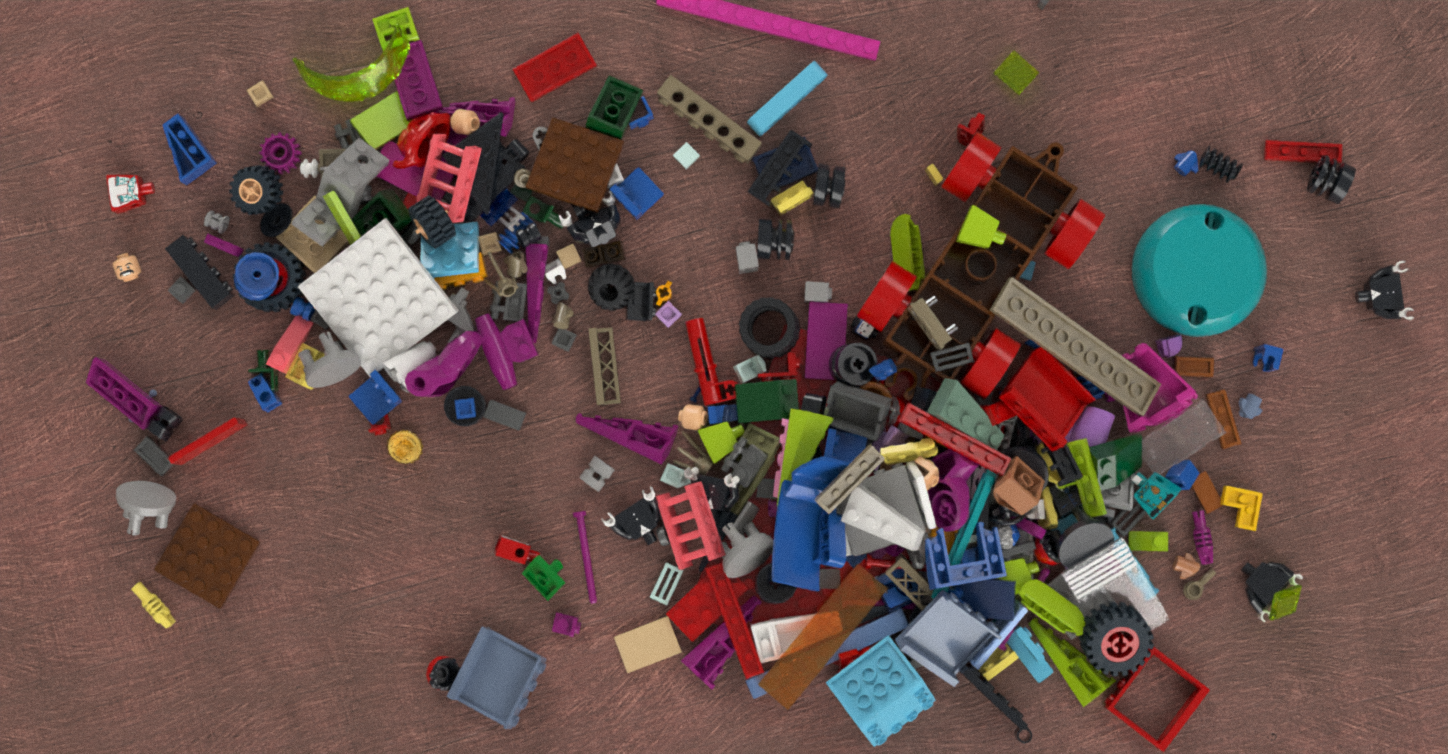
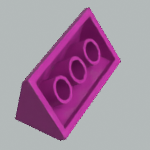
[85,357,162,430]

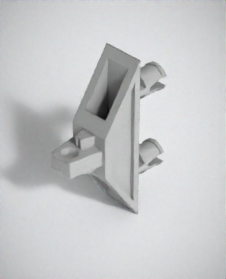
[447,288,476,343]

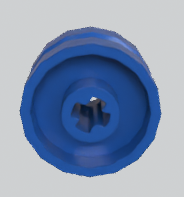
[234,252,279,301]

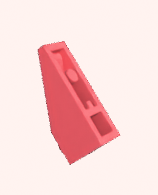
[266,315,314,374]

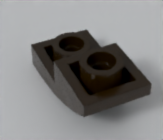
[582,240,626,268]

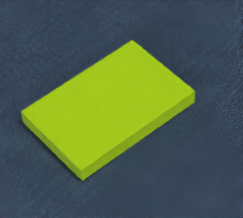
[350,91,413,150]

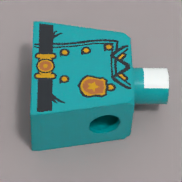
[1131,472,1181,520]

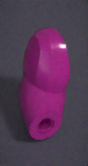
[405,331,484,397]
[923,449,979,532]

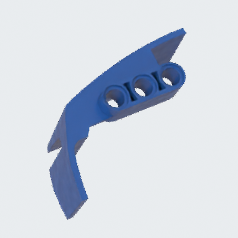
[772,456,850,592]

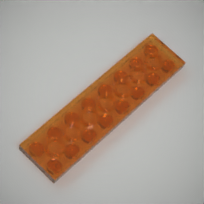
[758,564,888,710]

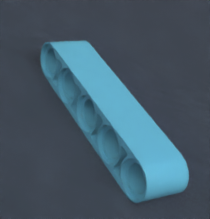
[747,61,828,137]

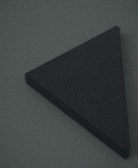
[442,112,504,215]

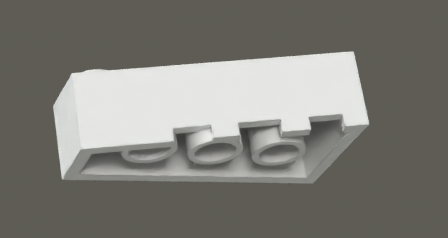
[841,484,925,551]

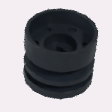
[1306,155,1356,204]
[757,219,794,261]
[444,386,486,426]
[754,563,797,604]

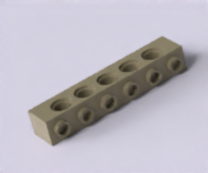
[657,75,762,164]

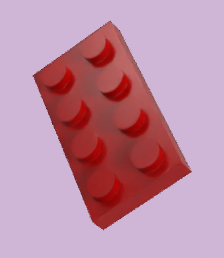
[666,561,749,642]

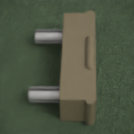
[907,296,958,350]

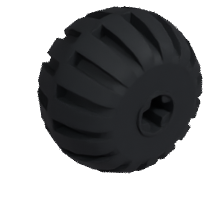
[588,264,635,311]

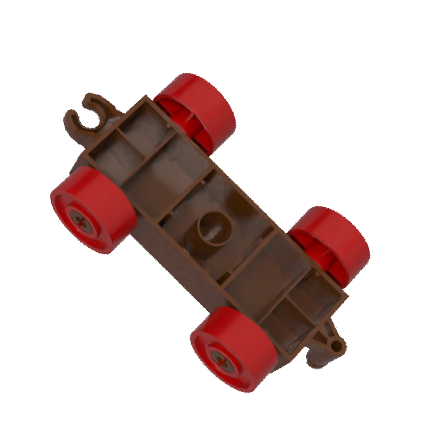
[857,131,1105,400]

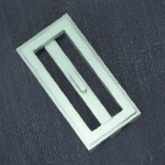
[650,562,684,605]

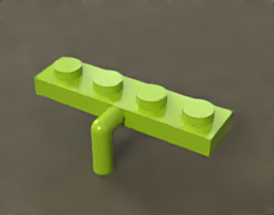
[1057,438,1107,517]

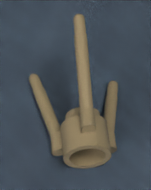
[484,252,518,297]
[673,431,713,476]

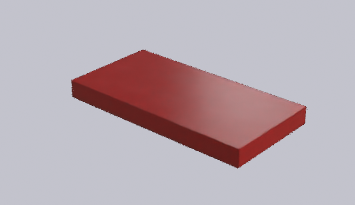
[512,33,597,103]
[168,417,248,465]

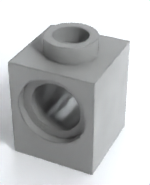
[804,281,832,303]

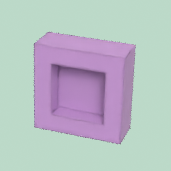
[655,301,682,328]

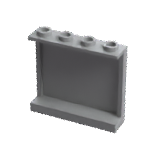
[838,463,931,556]

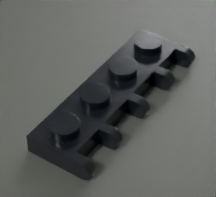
[747,130,813,207]
[1032,432,1083,487]

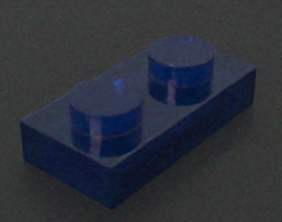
[480,189,518,226]

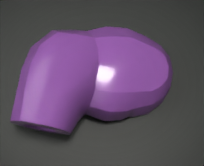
[1030,406,1115,447]

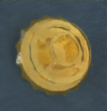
[386,429,424,465]

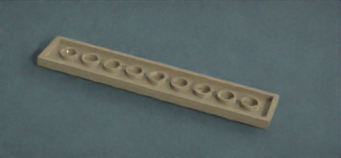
[990,277,1161,417]

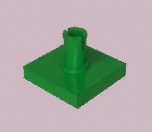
[521,555,566,601]

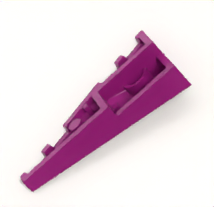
[436,97,515,137]
[526,244,549,343]
[576,413,678,465]
[681,596,761,690]

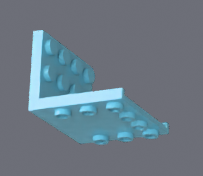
[826,635,936,747]

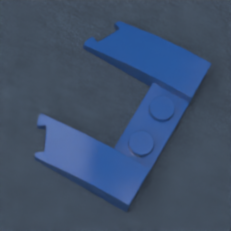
[925,522,1007,590]

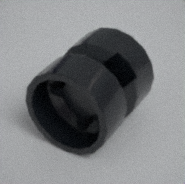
[146,405,183,442]

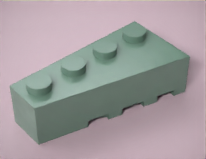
[927,378,1005,450]

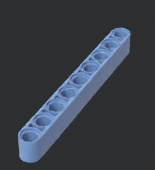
[745,608,909,699]

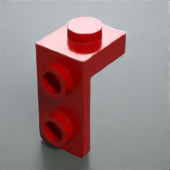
[757,352,800,382]

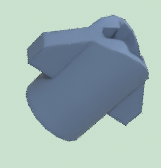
[1239,393,1262,419]

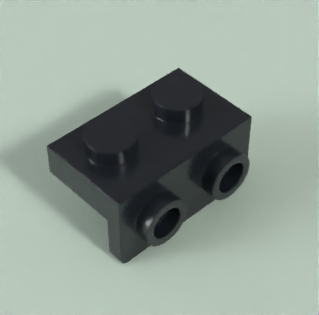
[626,282,656,322]

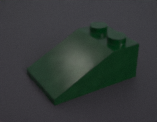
[585,75,643,140]
[351,188,411,237]
[735,379,799,423]
[1089,433,1142,491]

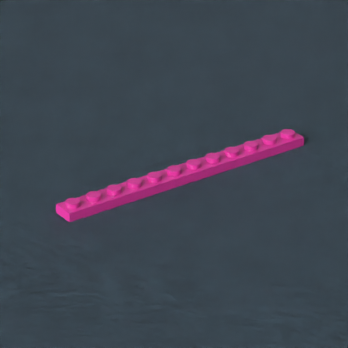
[656,0,881,61]

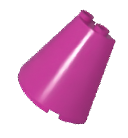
[1122,343,1198,433]

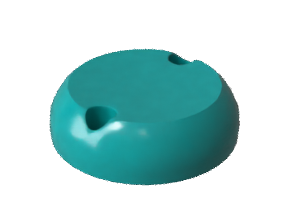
[1132,204,1267,337]

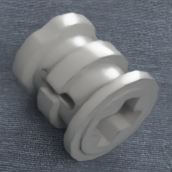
[204,210,230,234]

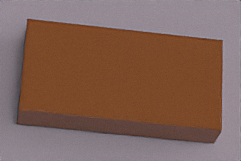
[1174,356,1214,377]
[1191,471,1223,514]

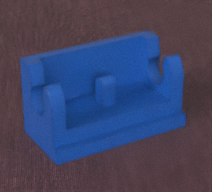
[1253,344,1284,372]

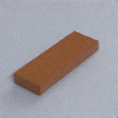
[1205,389,1241,450]

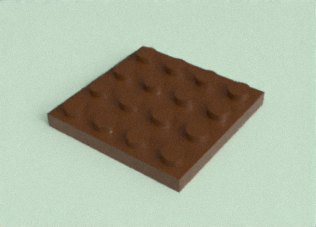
[526,117,624,213]
[154,503,261,609]

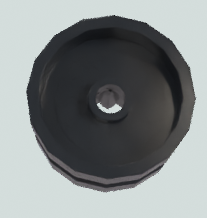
[813,163,846,209]
[829,343,878,386]

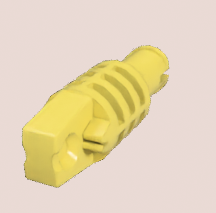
[131,582,176,628]

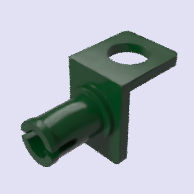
[522,196,566,229]
[248,350,279,392]

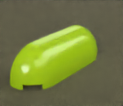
[890,214,925,290]
[1019,580,1085,636]

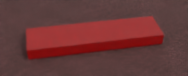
[1264,140,1342,164]

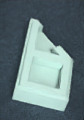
[660,463,691,488]

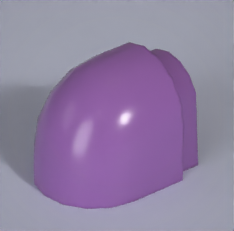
[1156,334,1182,358]

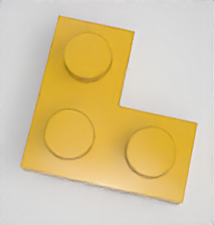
[1220,486,1263,531]

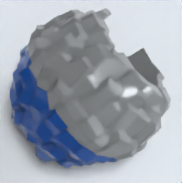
[989,519,1020,549]

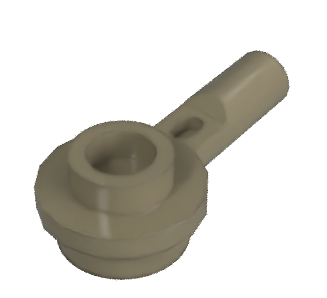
[514,169,531,188]
[1183,568,1216,600]

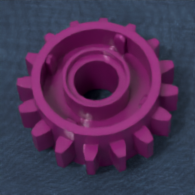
[259,132,302,175]

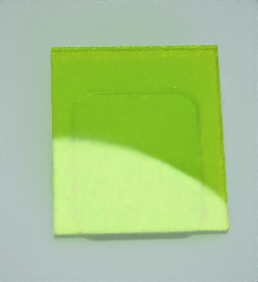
[994,50,1039,95]
[1269,584,1302,621]

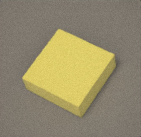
[925,164,943,186]

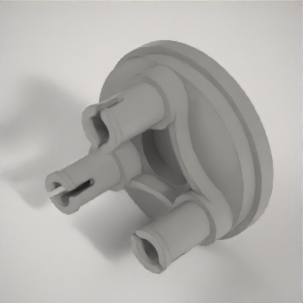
[298,332,361,388]
[115,481,176,535]
[722,522,773,578]

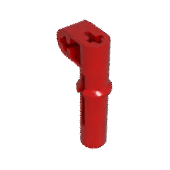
[685,318,738,406]

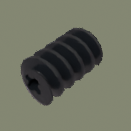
[1199,145,1243,183]

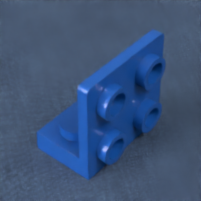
[610,167,664,220]
[349,370,403,425]
[824,429,867,463]

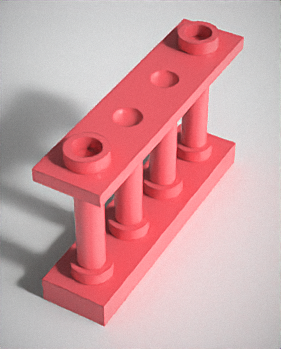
[416,134,482,223]
[655,481,726,570]

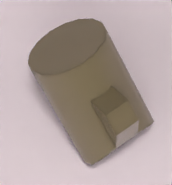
[504,251,528,278]
[552,302,573,329]

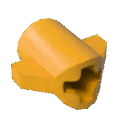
[656,281,672,307]

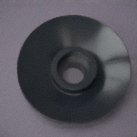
[260,203,293,237]

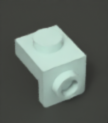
[733,355,767,384]

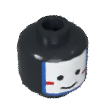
[850,315,879,341]

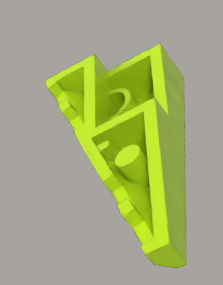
[777,409,834,507]
[1029,618,1116,707]

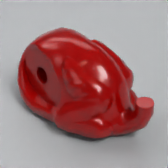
[393,112,451,169]

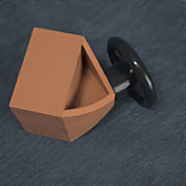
[988,456,1045,526]

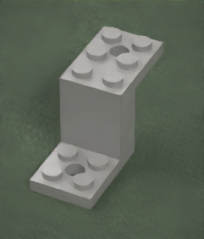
[292,138,390,247]

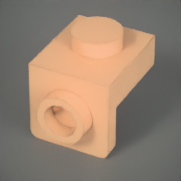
[915,456,939,491]

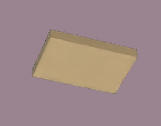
[614,616,682,673]

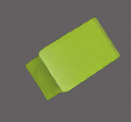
[1128,531,1168,551]

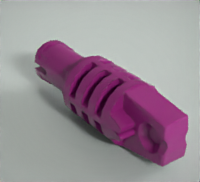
[1192,510,1213,565]

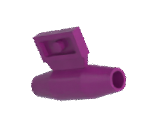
[475,314,539,390]

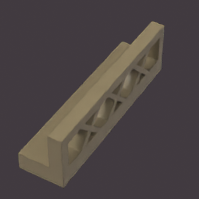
[588,327,621,406]
[814,444,885,514]
[885,553,934,611]

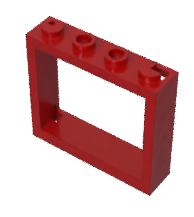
[1104,646,1210,752]

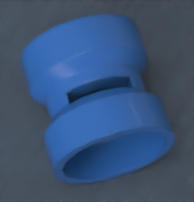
[290,297,316,321]

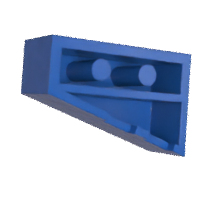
[163,114,217,186]

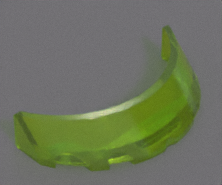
[292,24,410,102]

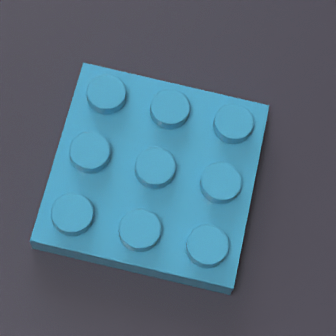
[420,222,479,278]

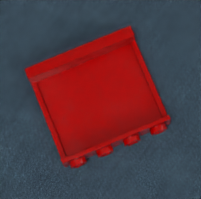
[999,346,1096,452]

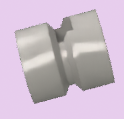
[579,456,615,492]

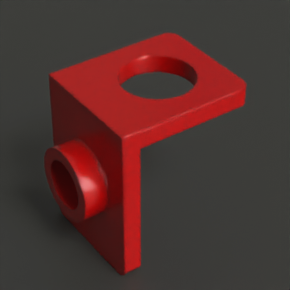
[368,414,392,436]

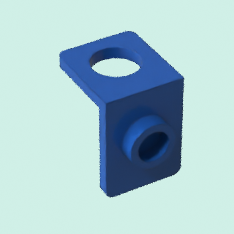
[629,96,654,129]

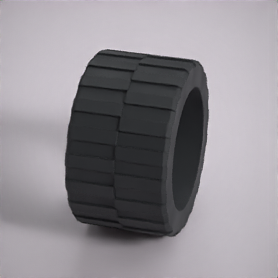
[739,297,800,359]

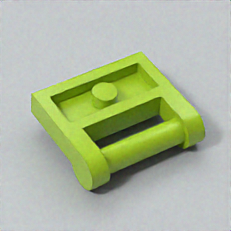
[372,7,420,52]

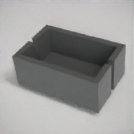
[824,381,892,441]

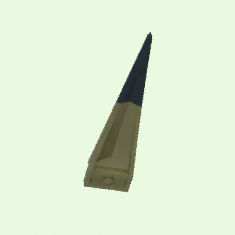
[699,423,781,572]

